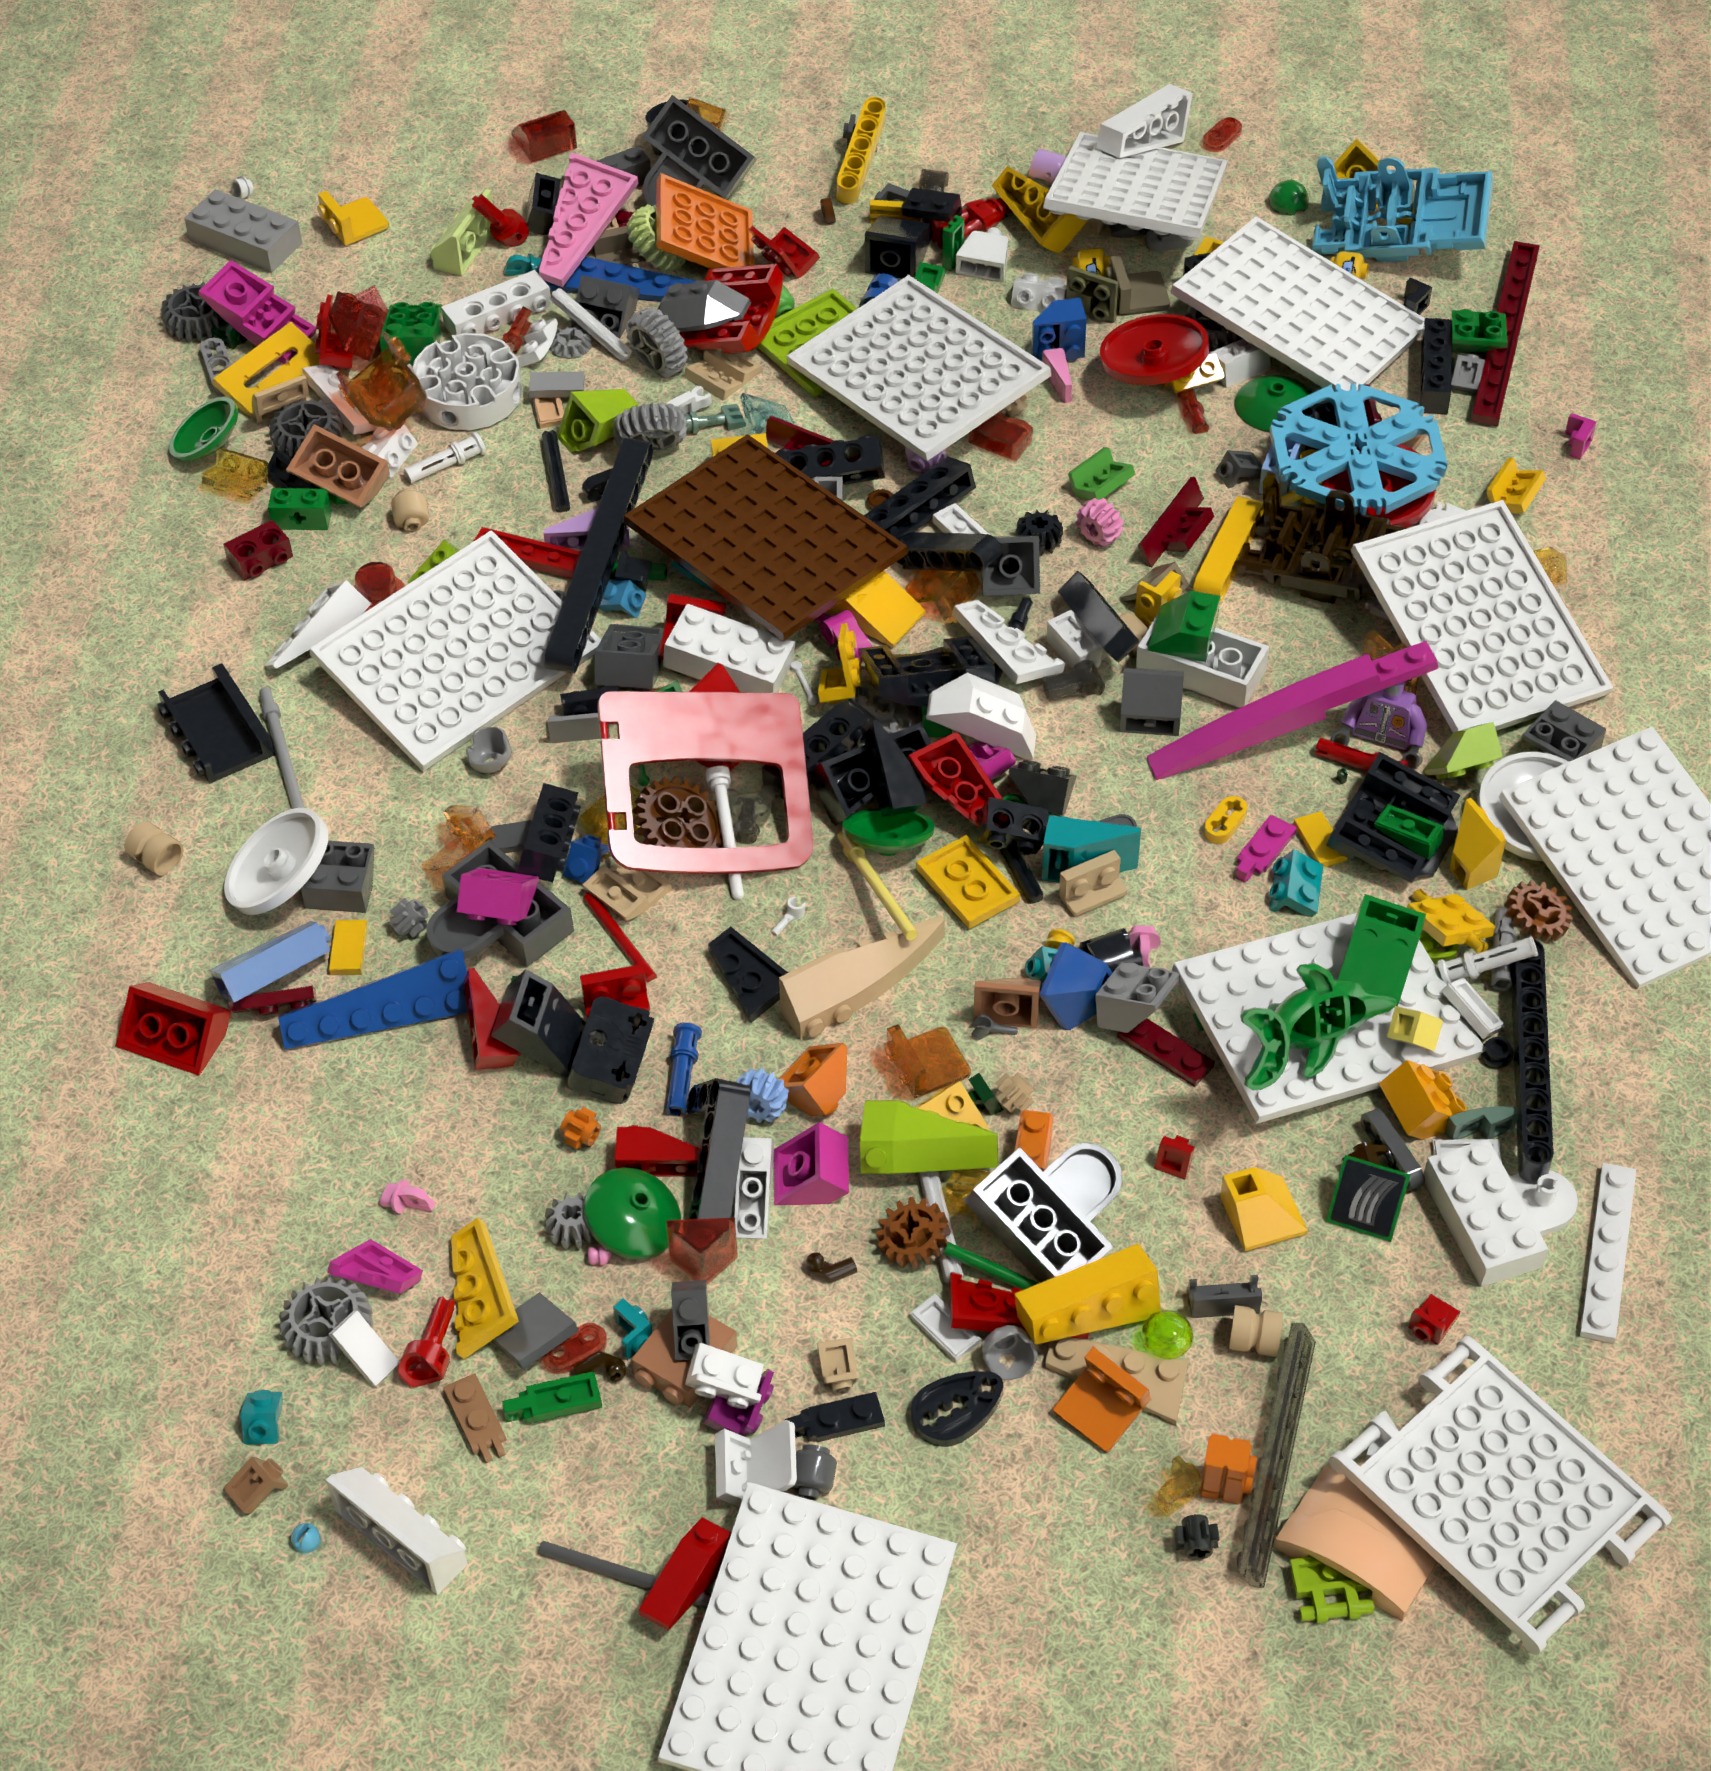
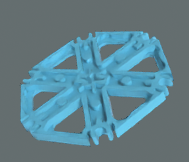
[1270,383,1447,515]

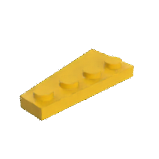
[451,1217,519,1359]

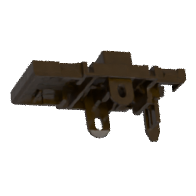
[1235,473,1407,604]

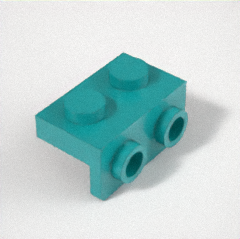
[1269,849,1323,917]

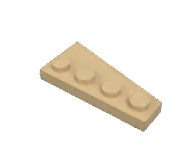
[1045,1337,1188,1426]

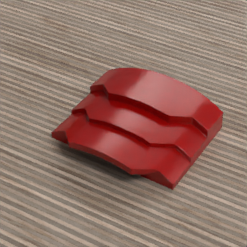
[679,264,783,353]

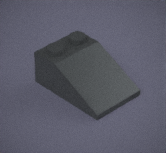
[595,624,664,691]

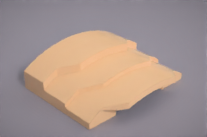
[1274,1461,1438,1621]

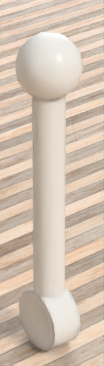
[791,661,819,706]

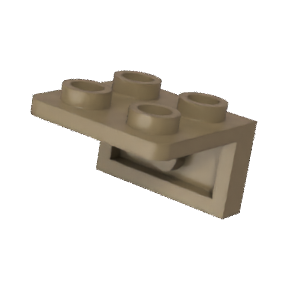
[1105,255,1170,315]

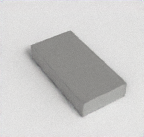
[529,371,585,398]

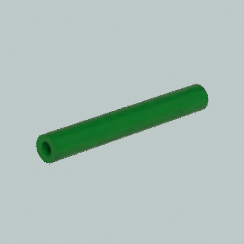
[943,1242,1039,1290]

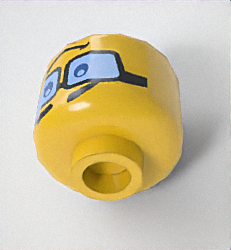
[1073,248,1110,277]
[1331,251,1369,280]

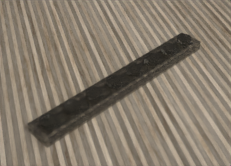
[1237,1323,1316,1588]

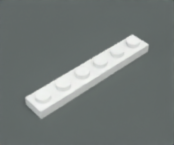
[1579,1163,1636,1344]

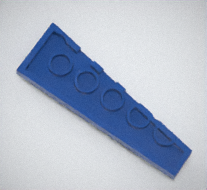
[545,256,696,302]
[278,949,467,1049]

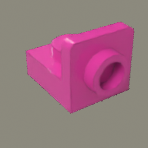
[1565,413,1597,460]

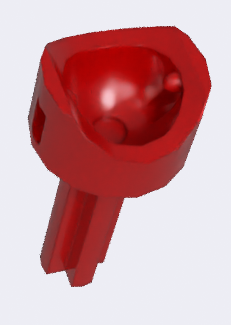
[472,194,529,247]
[398,1296,455,1388]

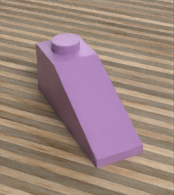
[544,508,630,550]

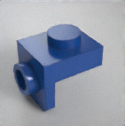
[563,835,609,883]

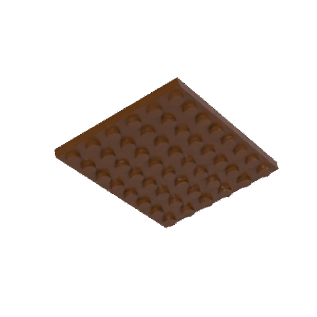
[624,434,907,641]

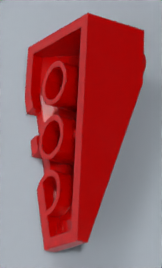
[907,731,1003,828]

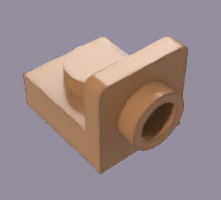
[223,1457,288,1514]

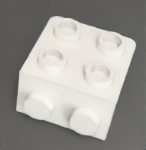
[715,1420,797,1507]

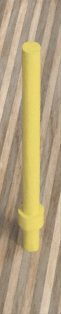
[837,831,918,940]

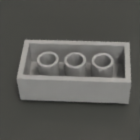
[184,189,302,273]

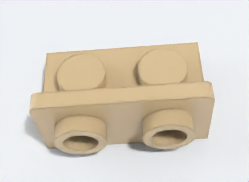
[1059,850,1127,916]

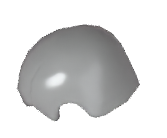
[466,726,512,773]
[982,1325,1037,1380]

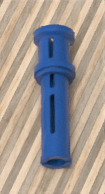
[665,1023,702,1116]

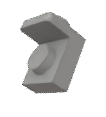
[1451,354,1485,393]

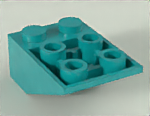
[1042,815,1141,883]

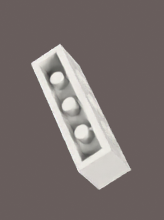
[441,270,552,335]

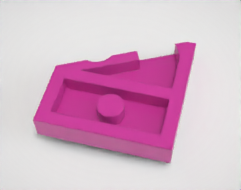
[327,1239,423,1294]

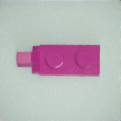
[1236,814,1297,883]

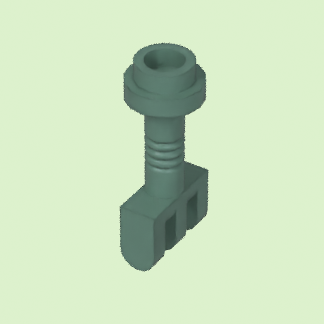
[684,404,746,434]

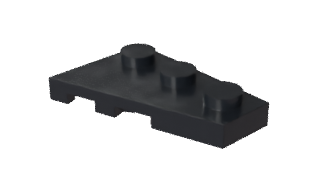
[708,926,788,1023]

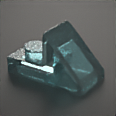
[740,393,794,434]

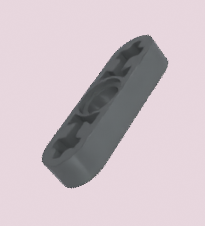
[1361,1108,1425,1192]

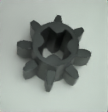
[1174,1514,1220,1560]

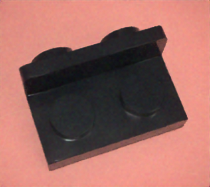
[560,686,619,716]

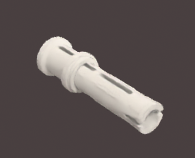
[403,432,486,484]
[1438,936,1538,984]

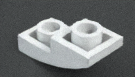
[517,318,558,367]

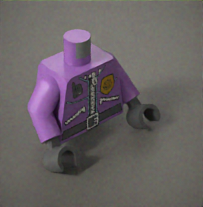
[1331,681,1427,768]

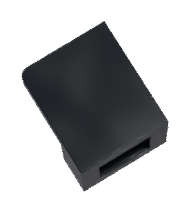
[615,550,653,591]

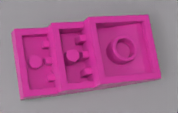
[199,260,317,364]

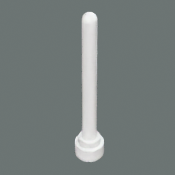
[705,766,744,900]

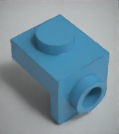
[599,580,646,618]

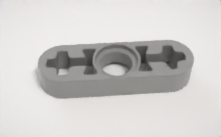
[200,338,231,396]

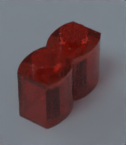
[968,411,1033,462]

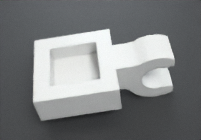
[667,386,712,416]

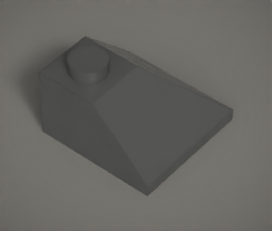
[981,536,1040,596]

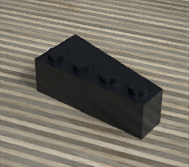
[808,722,932,826]

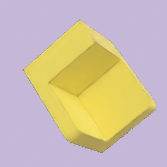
[1387,1006,1443,1051]

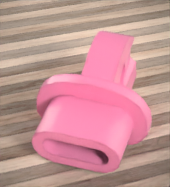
[1129,926,1161,967]
[380,1180,436,1214]

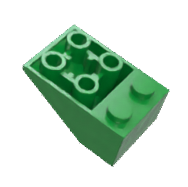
[380,302,442,367]
[1337,894,1426,1008]

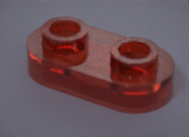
[1203,117,1242,152]
[542,1323,607,1374]

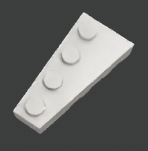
[1097,84,1193,158]

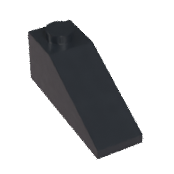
[861,720,927,816]

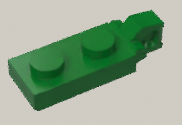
[502,1371,602,1423]

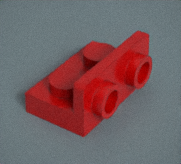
[580,964,650,1018]

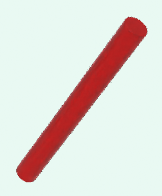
[583,892,657,983]

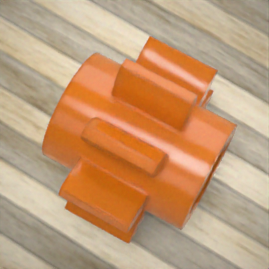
[560,1107,601,1150]

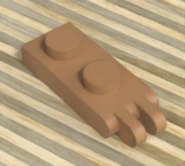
[443,1373,507,1463]

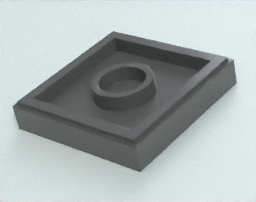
[491,1292,579,1370]

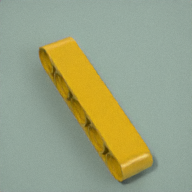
[836,96,886,204]
[1193,496,1264,602]

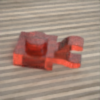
[502,306,532,354]

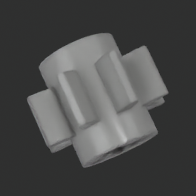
[390,898,429,938]

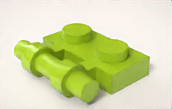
[1289,1557,1374,1624]

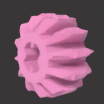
[1075,498,1124,547]

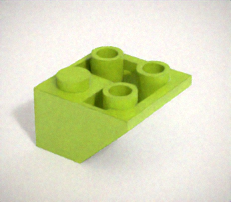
[1423,722,1503,780]

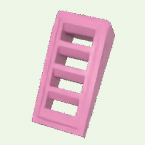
[1042,348,1072,403]

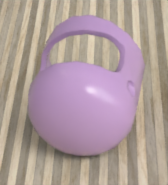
[1028,149,1067,190]

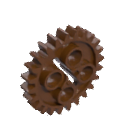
[632,776,723,848]

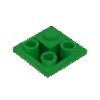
[1450,309,1507,354]

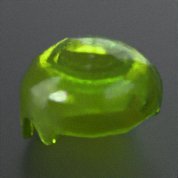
[1140,1310,1194,1360]

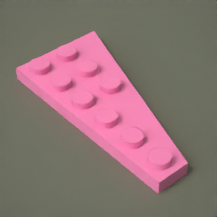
[539,152,639,287]

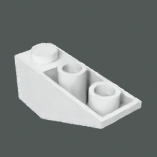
[733,1137,774,1239]

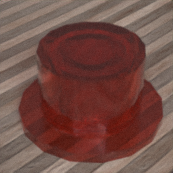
[353,562,405,611]

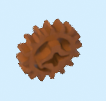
[1504,880,1573,943]
[876,1197,951,1269]

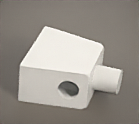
[956,227,1008,282]

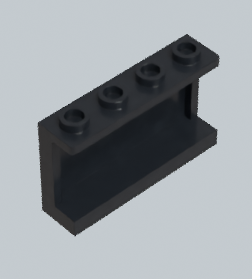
[157,663,275,784]

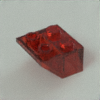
[511,109,577,163]
[329,291,387,361]

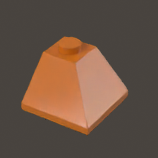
[778,1042,847,1116]

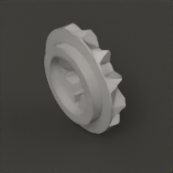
[550,325,592,358]

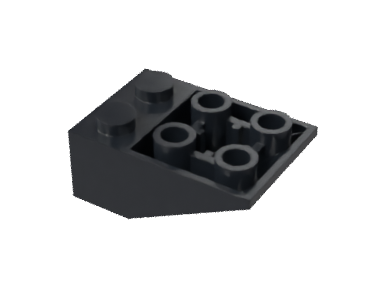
[491,969,586,1078]

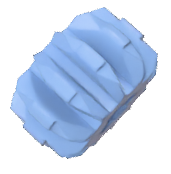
[736,1067,789,1123]

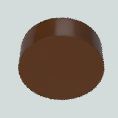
[820,197,836,224]
[867,489,893,510]

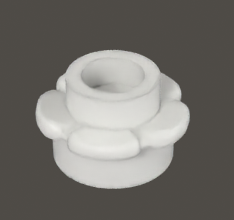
[231,176,254,199]

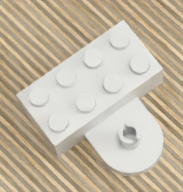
[1423,1139,1578,1287]

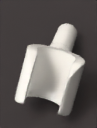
[771,896,806,936]

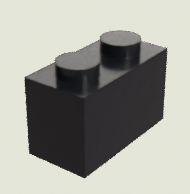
[526,173,561,235]

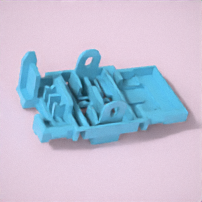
[1312,156,1493,262]

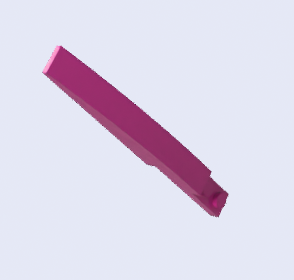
[1147,641,1439,780]

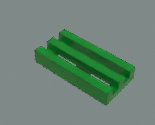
[942,215,964,271]

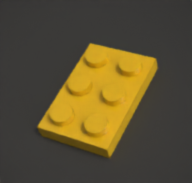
[916,834,1020,929]

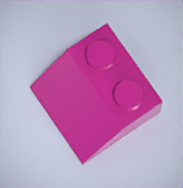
[457,868,539,925]
[774,1122,849,1205]

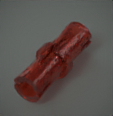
[1177,388,1209,434]

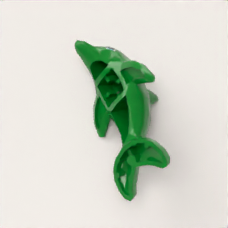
[1240,963,1397,1091]

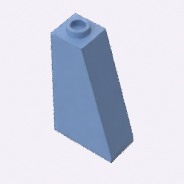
[209,921,331,1003]

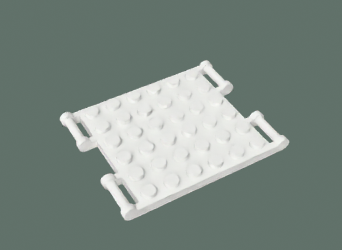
[1328,1336,1672,1655]

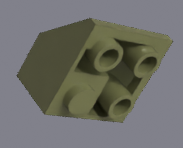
[1066,266,1118,323]

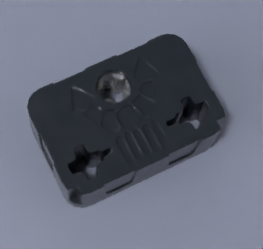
[567,996,654,1104]

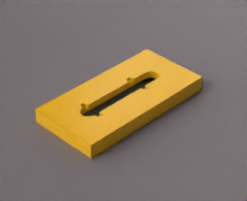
[213,322,320,418]

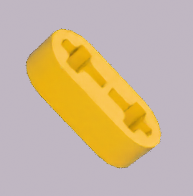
[1204,796,1248,844]

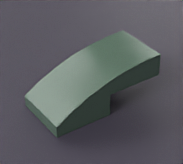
[1445,1106,1519,1140]

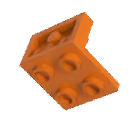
[1053,1347,1151,1453]

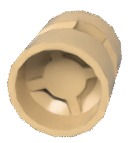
[124,821,184,876]
[1229,1305,1283,1358]

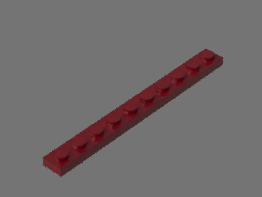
[1471,241,1540,427]

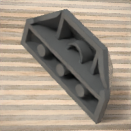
[657,280,751,333]

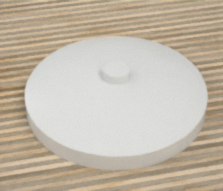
[1477,752,1569,861]
[224,808,328,915]

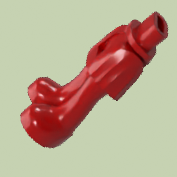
[922,197,1012,250]

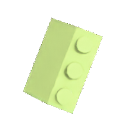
[430,189,493,276]

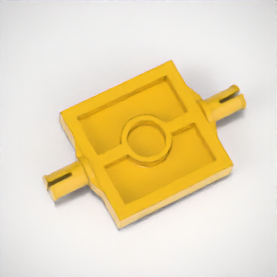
[1407,889,1495,953]

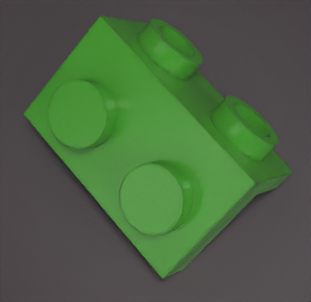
[1068,447,1136,500]

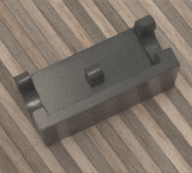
[1187,1275,1262,1318]

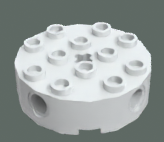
[411,333,523,430]

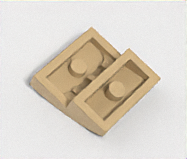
[684,349,762,400]
[252,375,309,424]
[582,863,672,921]

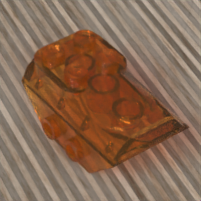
[336,331,427,431]

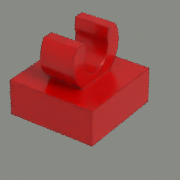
[1154,1135,1195,1180]

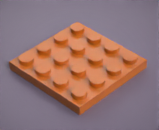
[656,173,754,269]

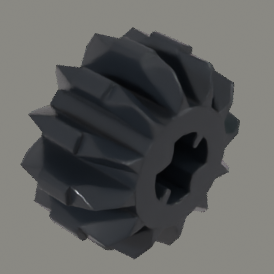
[1015,509,1063,556]

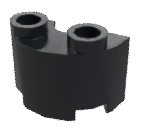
[1079,928,1143,973]

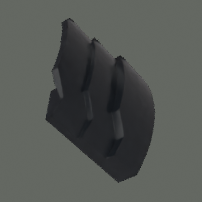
[858,636,995,706]
[1326,752,1461,884]

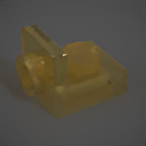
[1533,547,1567,586]
[945,1169,990,1218]
[1157,1455,1201,1518]

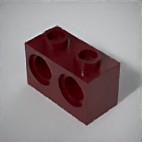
[223,520,293,581]

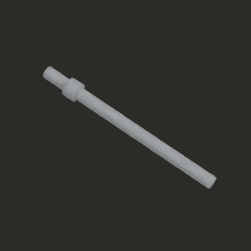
[259,687,305,809]

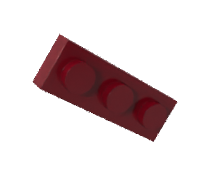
[1117,1018,1215,1087]

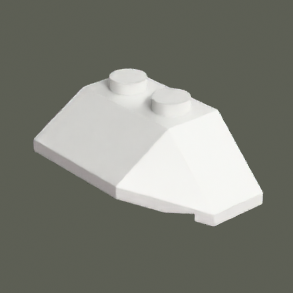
[926,673,1036,760]

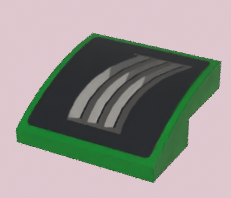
[1326,1155,1411,1242]

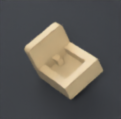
[817,1337,859,1390]

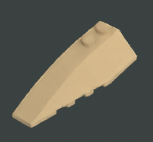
[779,915,945,1039]

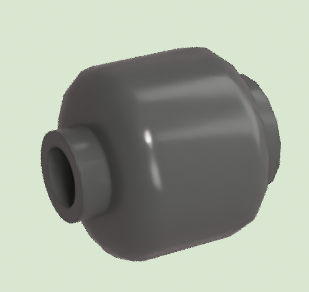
[792,1444,837,1500]

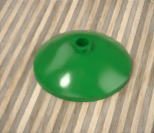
[1235,375,1312,433]
[169,397,238,461]
[842,808,934,856]
[583,1168,681,1260]

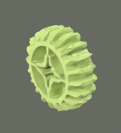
[626,204,686,271]

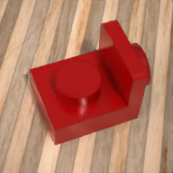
[1408,1294,1461,1345]

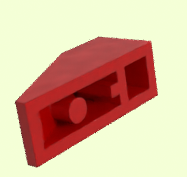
[463,968,522,1070]
[615,1125,700,1177]
[638,1517,732,1631]

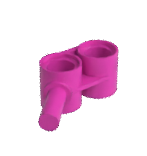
[814,610,872,662]

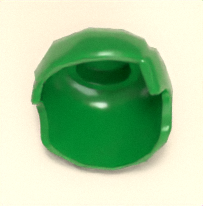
[1268,179,1309,215]

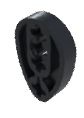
[911,1371,1004,1447]

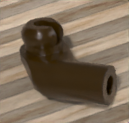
[806,1252,857,1283]
[573,1351,626,1382]

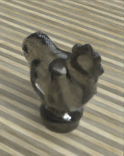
[727,784,780,844]

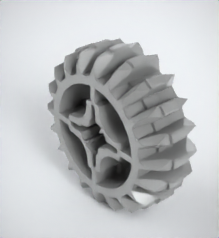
[626,307,688,379]
[613,402,687,451]
[279,1275,373,1366]

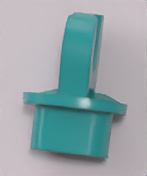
[504,253,542,276]

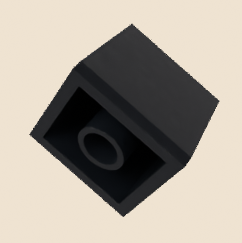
[865,215,930,279]

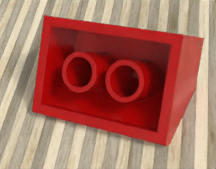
[115,982,232,1076]

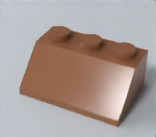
[286,424,390,508]

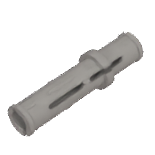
[1491,907,1517,991]

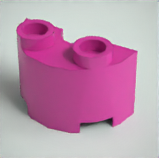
[968,741,1016,781]

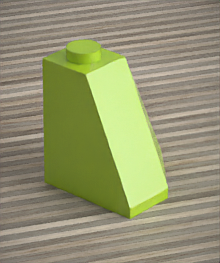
[557,389,638,453]

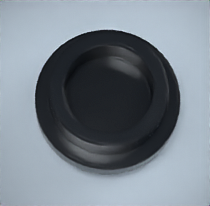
[1481,1037,1514,1068]

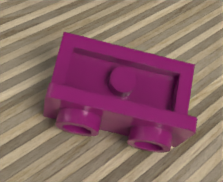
[703,1369,774,1437]

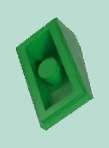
[1374,804,1444,859]

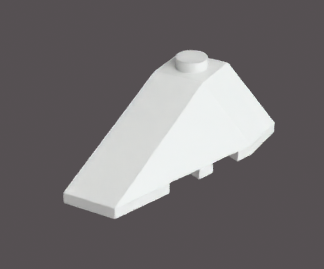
[264,580,371,670]

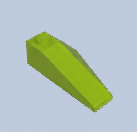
[860,1100,999,1174]

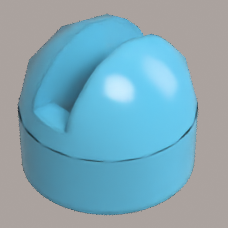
[291,1523,321,1554]

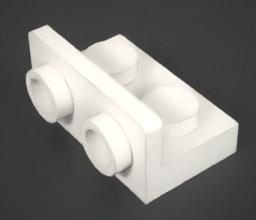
[685,1343,764,1409]

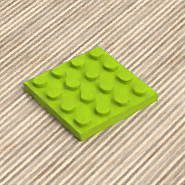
[756,288,857,397]

